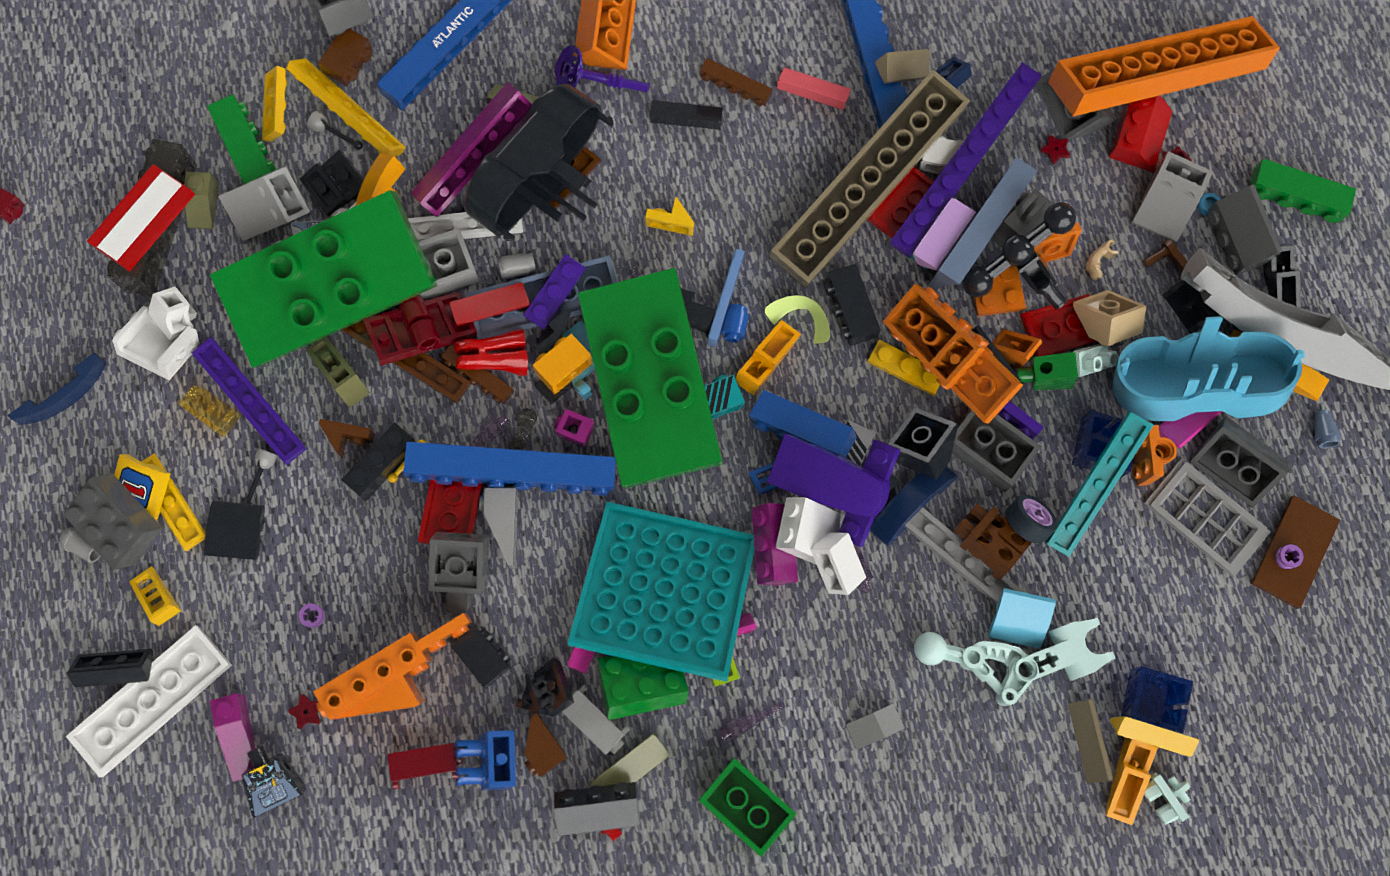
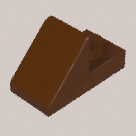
[319,419,375,458]

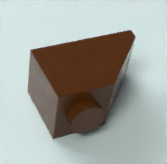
[524,713,568,777]

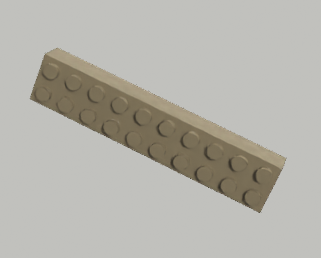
[769,69,970,289]

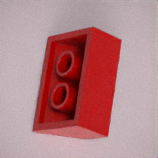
[1108,95,1173,173]

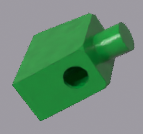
[1017,352,1078,390]

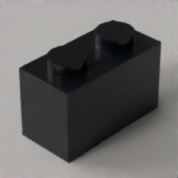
[450,625,511,689]

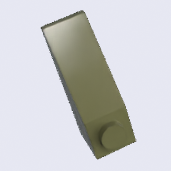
[306,337,370,408]

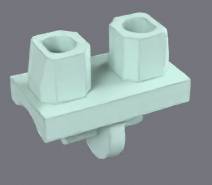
[1074,344,1117,377]
[1144,772,1191,824]

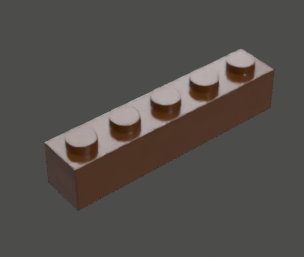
[700,58,773,107]
[441,344,514,404]

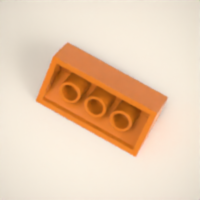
[574,0,636,70]

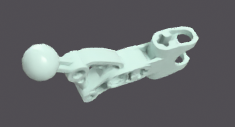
[914,618,1115,706]

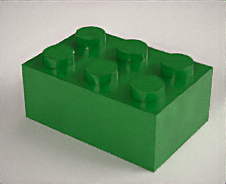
[596,655,689,720]
[698,758,797,857]

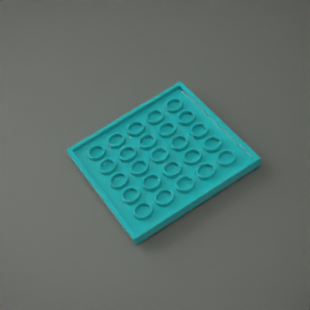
[568,502,755,682]

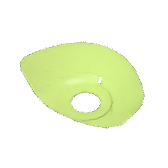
[765,295,830,344]

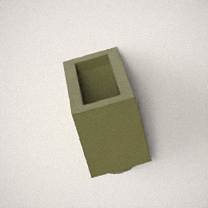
[184,172,219,229]

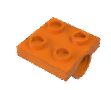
[1131,425,1177,486]

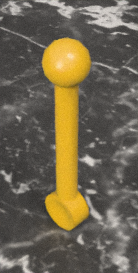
[388,439,426,483]

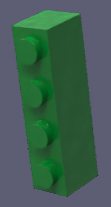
[207,94,276,184]
[1249,158,1356,223]

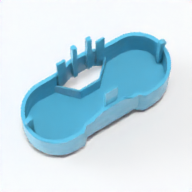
[1112,317,1305,421]

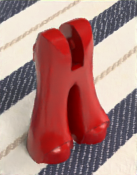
[454,329,528,376]

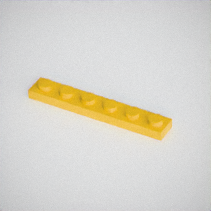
[286,58,406,156]

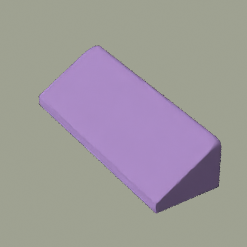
[913,198,977,271]

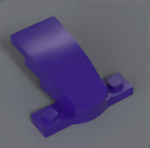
[767,434,901,547]

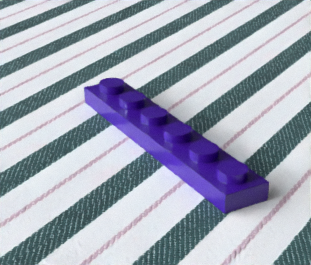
[191,337,307,465]

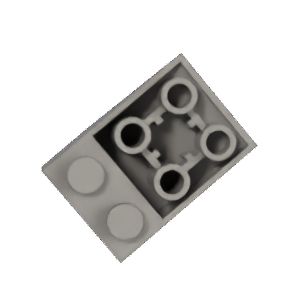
[1132,151,1213,243]
[218,165,311,241]

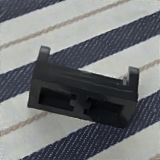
[1162,280,1220,334]

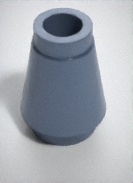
[1314,410,1342,449]

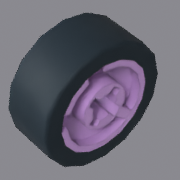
[1005,494,1058,544]

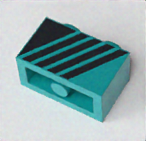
[705,375,745,419]

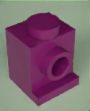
[554,409,595,448]

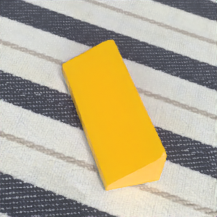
[1110,716,1199,757]

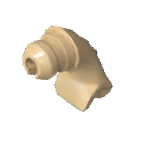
[1085,240,1119,280]

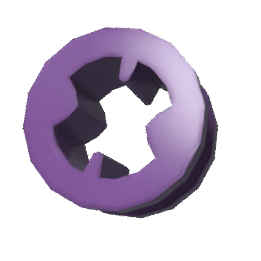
[1275,545,1304,569]
[299,603,325,628]

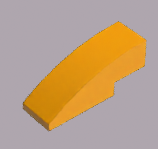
[355,153,406,206]
[735,320,801,396]
[1105,737,1158,825]

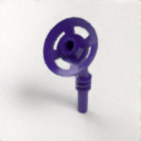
[554,45,650,93]

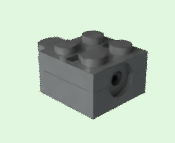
[992,188,1053,248]
[429,532,489,615]

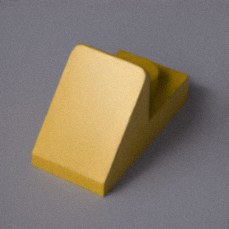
[645,197,694,236]

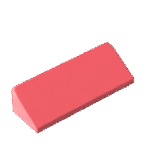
[777,67,851,110]

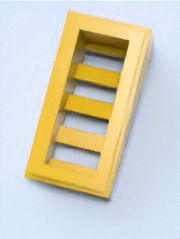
[129,566,181,626]

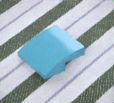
[989,588,1056,649]

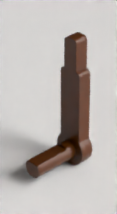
[1142,239,1188,273]

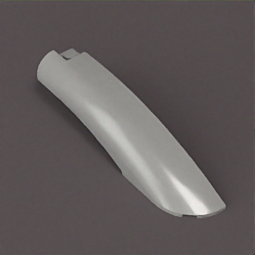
[1181,248,1390,390]

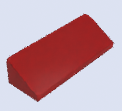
[449,282,530,327]

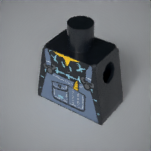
[242,745,306,818]

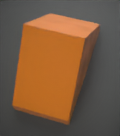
[992,329,1042,368]

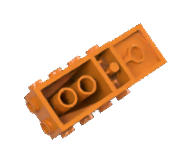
[883,284,1023,424]
[313,613,473,720]

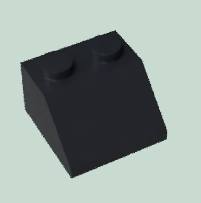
[888,407,958,480]

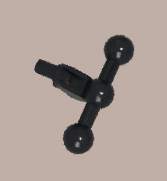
[962,202,1076,309]

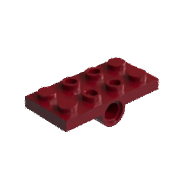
[363,291,477,366]

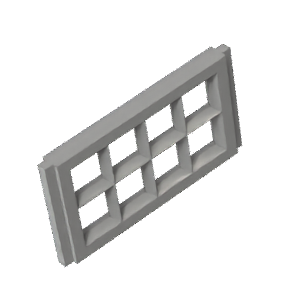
[1144,459,1270,578]

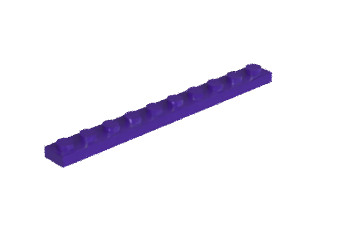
[889,62,1042,258]

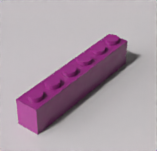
[411,82,532,217]

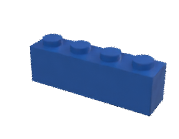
[749,390,857,458]

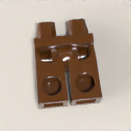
[954,503,1032,582]

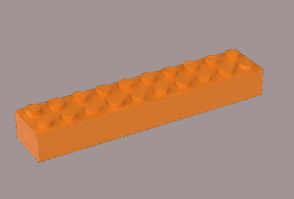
[1048,16,1280,116]

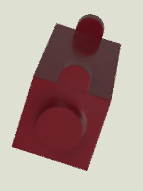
[388,743,463,790]

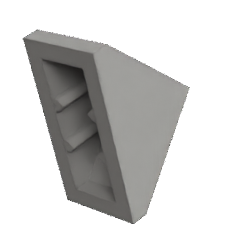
[846,703,904,750]

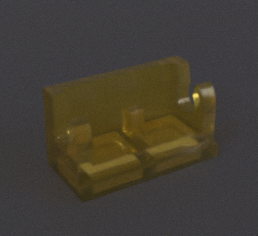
[177,385,242,438]

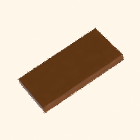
[1250,495,1340,609]

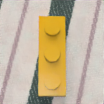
[262,66,287,141]
[867,340,940,396]

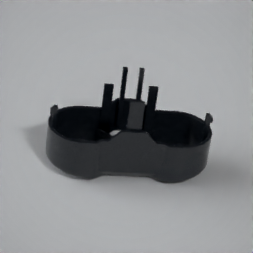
[464,83,614,241]

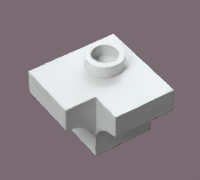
[148,287,197,340]

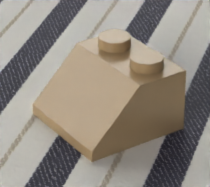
[1073,290,1146,346]

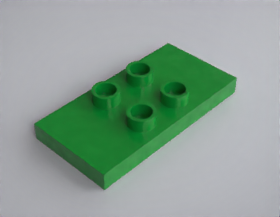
[209,190,438,368]
[578,268,724,489]

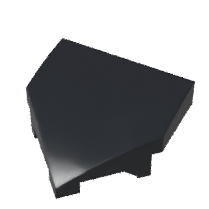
[515,658,574,717]

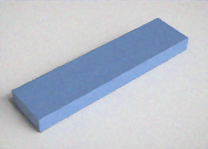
[707,249,745,348]

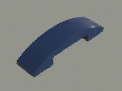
[8,352,106,425]
[869,467,958,547]

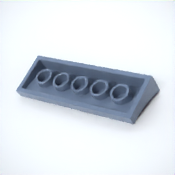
[928,157,1037,291]
[465,255,617,339]

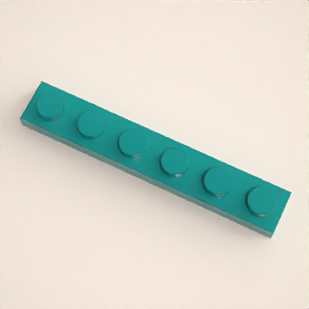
[1046,411,1154,557]

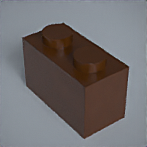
[318,28,373,87]

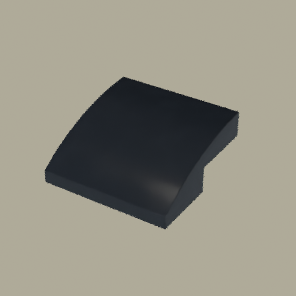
[299,150,364,216]
[204,501,265,560]

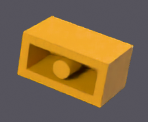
[533,333,593,395]

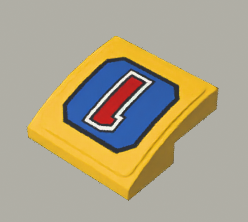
[114,454,170,521]

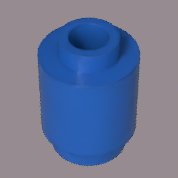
[720,304,749,343]

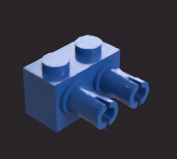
[454,730,516,791]

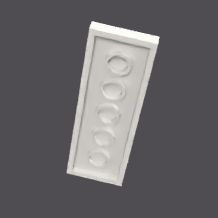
[66,625,232,777]

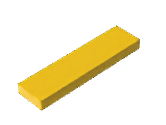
[141,453,206,551]

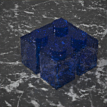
[1071,410,1134,478]
[1121,666,1193,734]

